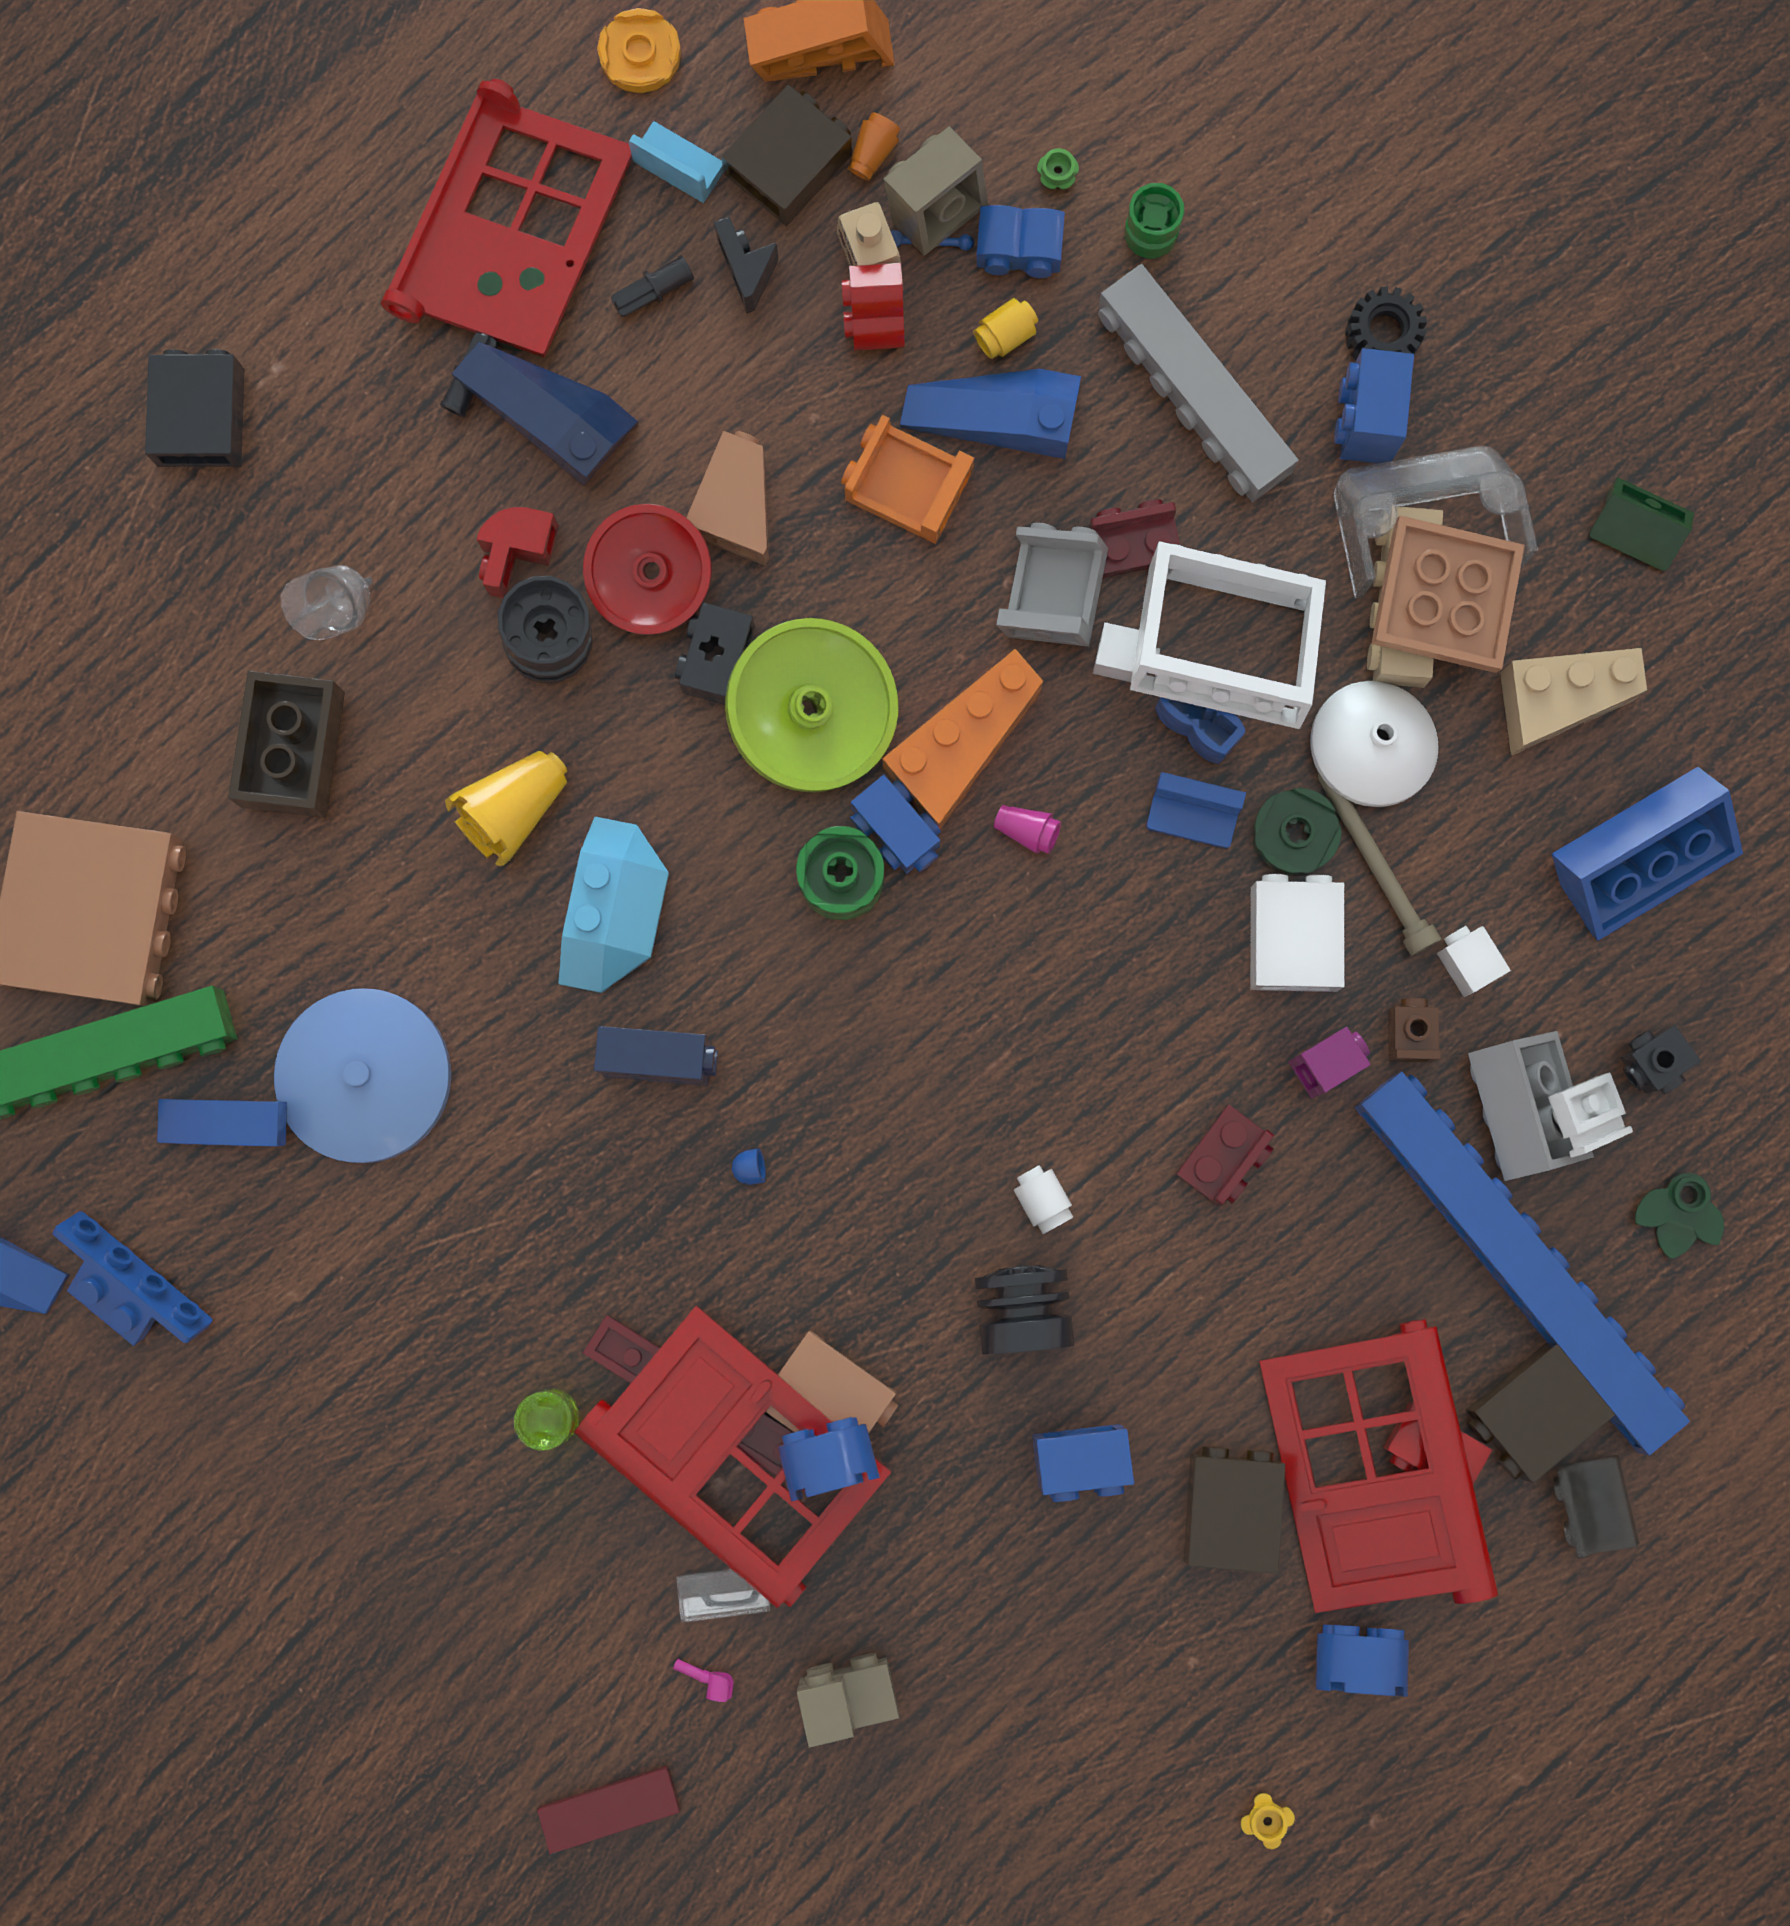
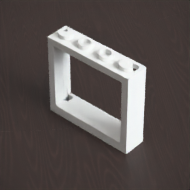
[1130,541,1326,729]

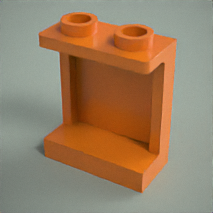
[841,415,975,544]

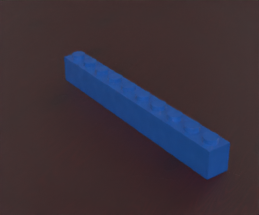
[1354,1072,1690,1456]

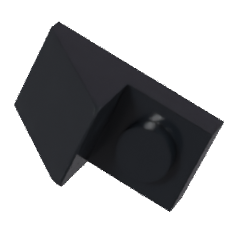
[714,216,779,314]

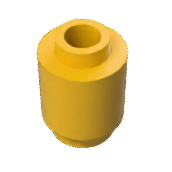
[973,298,1038,359]

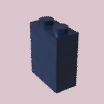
[594,1026,718,1086]

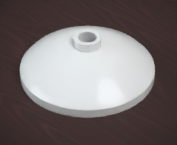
[1310,681,1438,807]

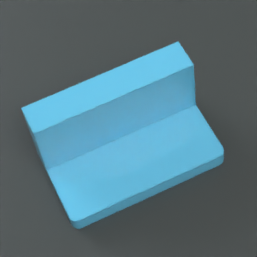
[629,121,724,203]

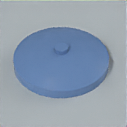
[274,989,451,1163]

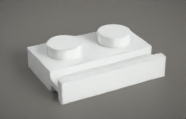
[1548,1072,1633,1158]

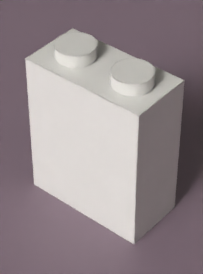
[1250,874,1344,992]

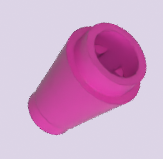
[994,805,1061,854]

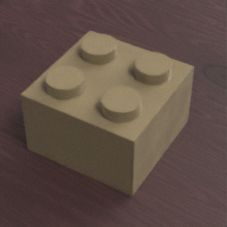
[883,126,988,256]

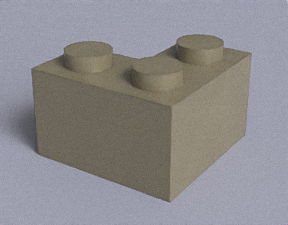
[797,1653,899,1748]

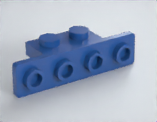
[52,1211,213,1346]

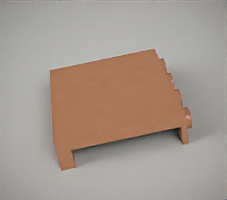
[0,811,186,1007]

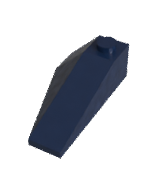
[452,342,638,486]

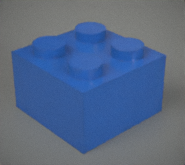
[1334,348,1414,465]
[1032,1424,1134,1502]

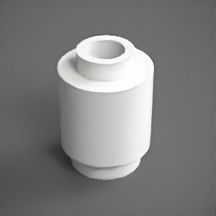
[1014,1165,1073,1234]

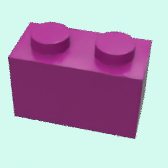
[1288,1027,1371,1099]

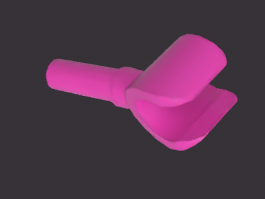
[673,1659,734,1702]

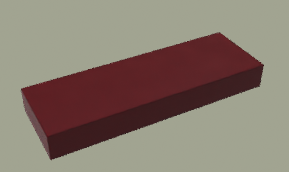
[537,1765,681,1854]

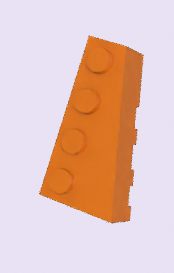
[882,649,1043,830]

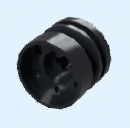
[498,576,592,683]
[975,1265,1074,1355]

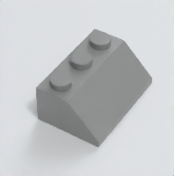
[1468,1031,1594,1181]

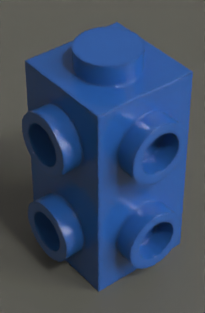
[850,775,941,875]

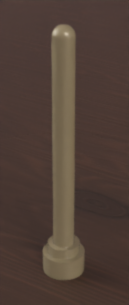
[1318,774,1442,957]

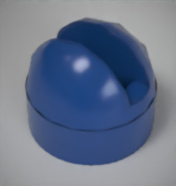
[731,1148,766,1185]

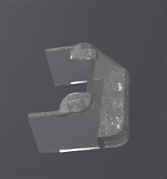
[1334,446,1538,598]

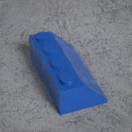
[1552,767,1743,941]

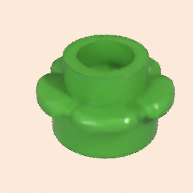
[1037,148,1079,190]

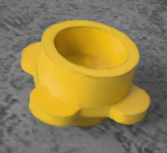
[1241,1793,1295,1849]

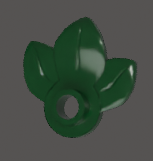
[1634,1173,1724,1259]

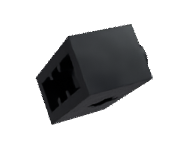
[675,602,755,705]

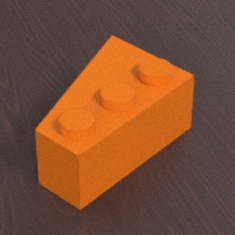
[744,0,895,82]

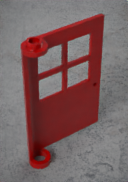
[381,79,632,358]
[573,1305,891,1608]
[1259,1319,1498,1613]

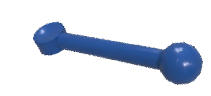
[891,230,974,251]

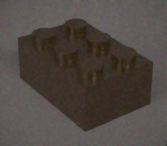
[228,671,345,818]

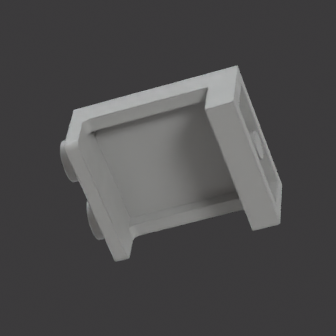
[996,523,1108,647]

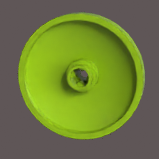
[725,618,898,793]

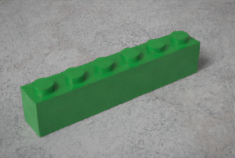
[0,986,238,1120]

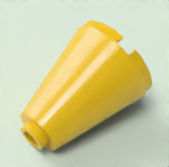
[445,751,567,866]

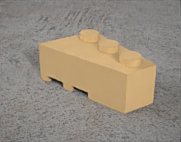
[1500,648,1647,756]

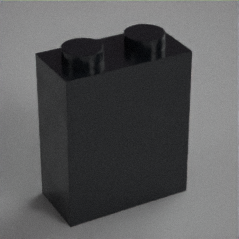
[145,349,244,467]

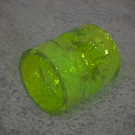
[514,1389,580,1450]

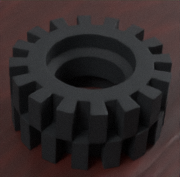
[1345,286,1427,360]

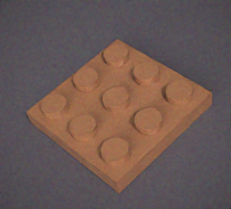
[1371,516,1525,673]

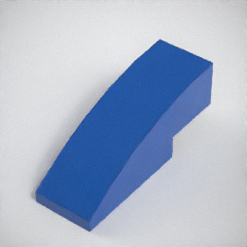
[157,1099,287,1146]

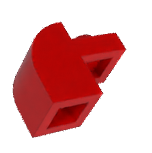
[476,507,559,598]

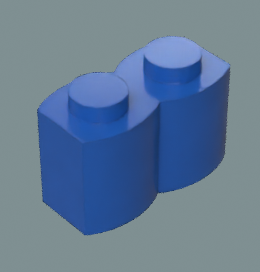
[977,205,1065,278]
[1155,697,1246,764]

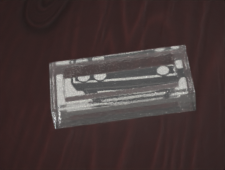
[676,1569,771,1623]

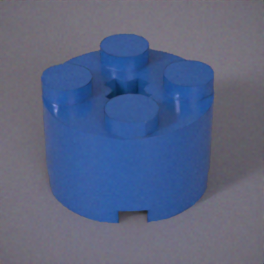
[778,1417,880,1502]
[1315,1625,1409,1697]

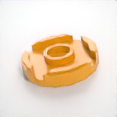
[597,8,681,93]

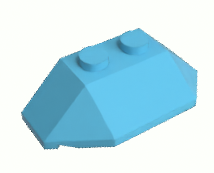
[559,817,669,993]

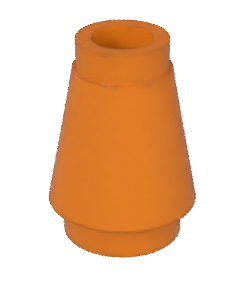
[848,112,901,181]

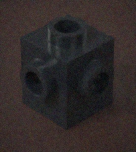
[1620,1025,1701,1095]

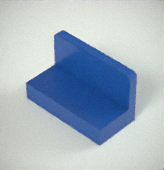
[1146,772,1246,849]

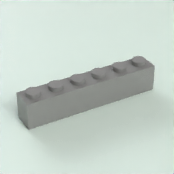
[1098,263,1299,503]

